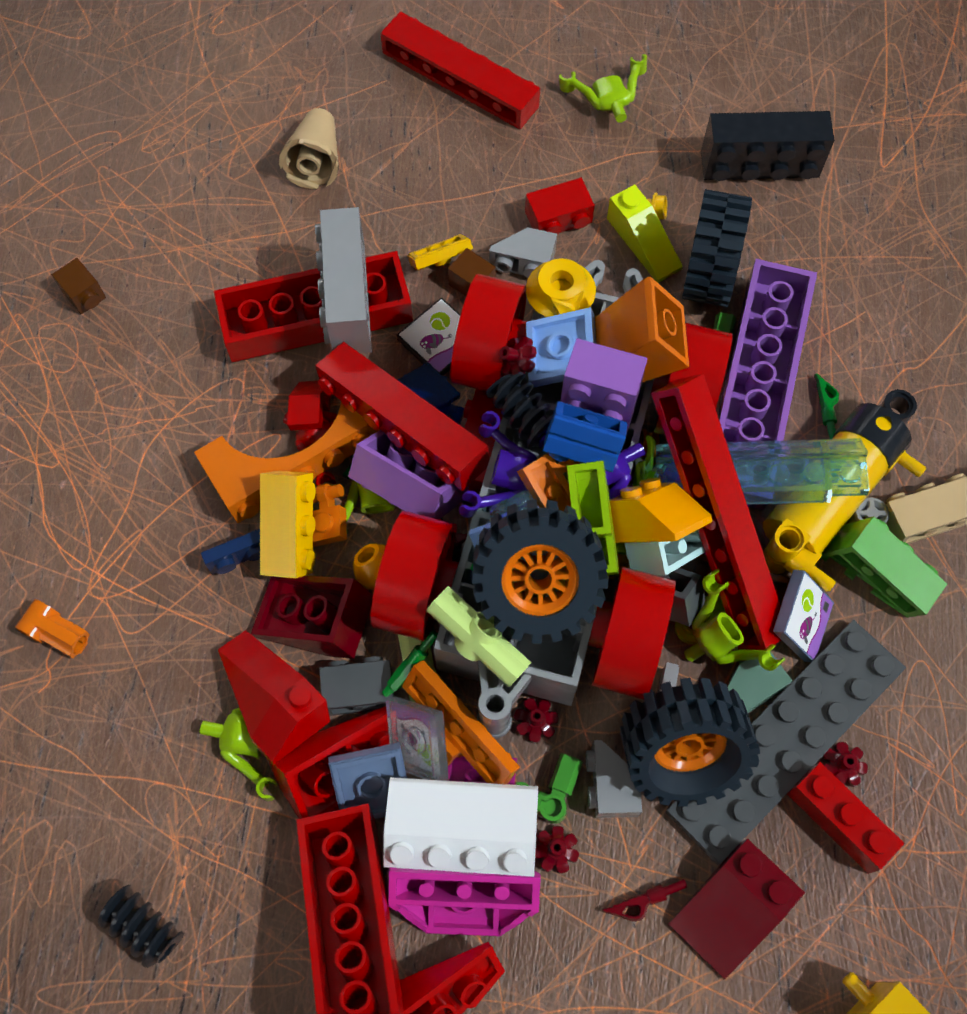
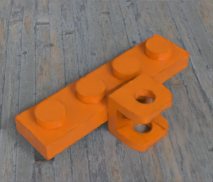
[402,660,520,784]

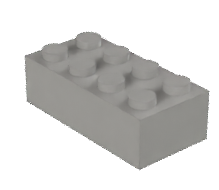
[315,207,372,353]

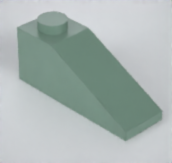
[727,651,793,713]

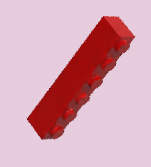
[380,11,540,130]
[315,341,490,491]

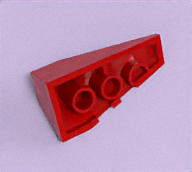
[218,630,330,765]
[268,700,405,819]
[400,942,505,1014]

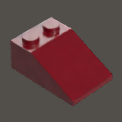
[251,575,373,659]
[668,838,805,979]

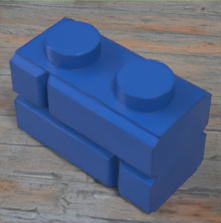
[543,401,627,472]

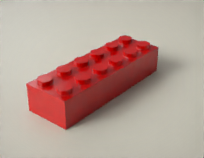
[214,251,413,362]
[296,803,405,1014]

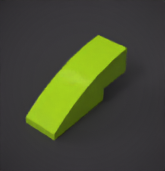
[567,461,620,577]

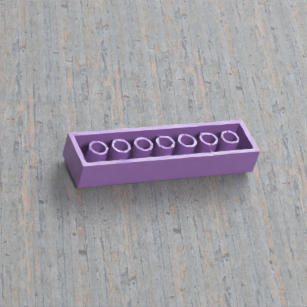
[718,259,817,510]

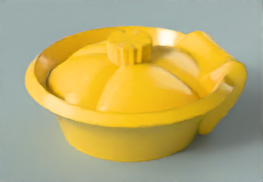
[526,258,596,317]

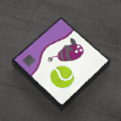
[397,297,460,379]

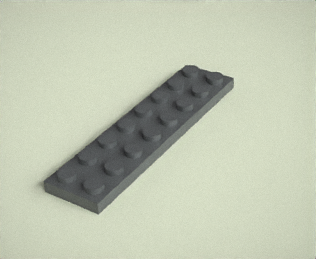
[665,620,907,866]

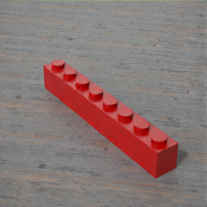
[651,374,781,650]

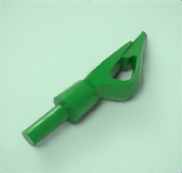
[814,373,839,441]
[382,630,438,697]

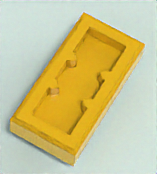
[407,234,473,270]

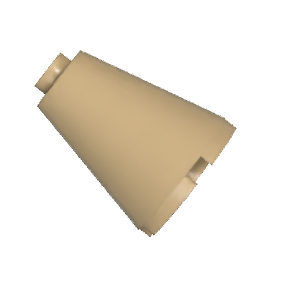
[279,108,339,189]

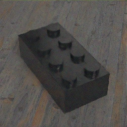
[701,111,835,181]

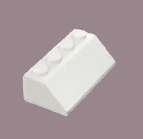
[384,777,538,877]

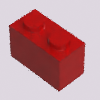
[525,177,595,235]

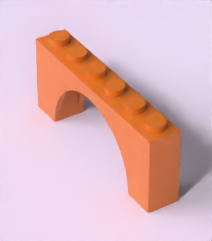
[194,353,380,523]

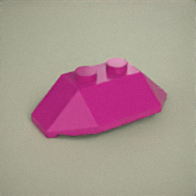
[388,868,540,936]

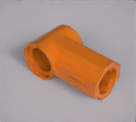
[14,599,90,659]

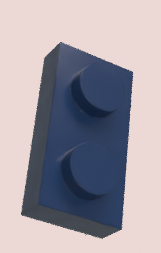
[201,529,260,575]

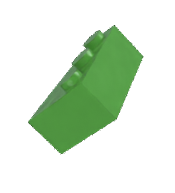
[821,516,947,618]

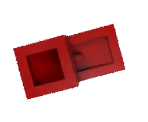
[287,381,330,431]

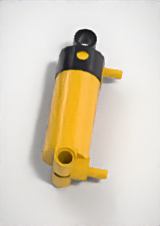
[763,389,926,592]

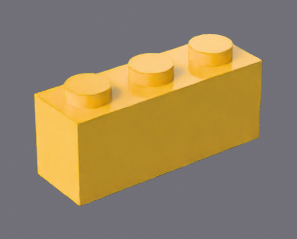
[260,471,316,579]

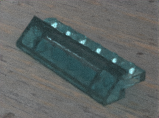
[656,438,870,504]

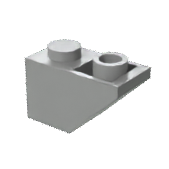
[489,227,557,278]
[586,740,642,818]

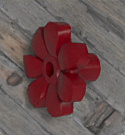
[499,336,537,375]
[514,698,559,744]
[822,742,868,787]
[535,826,579,874]

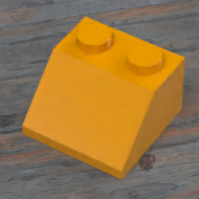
[610,478,713,543]

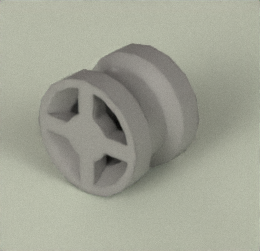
[849,497,889,523]

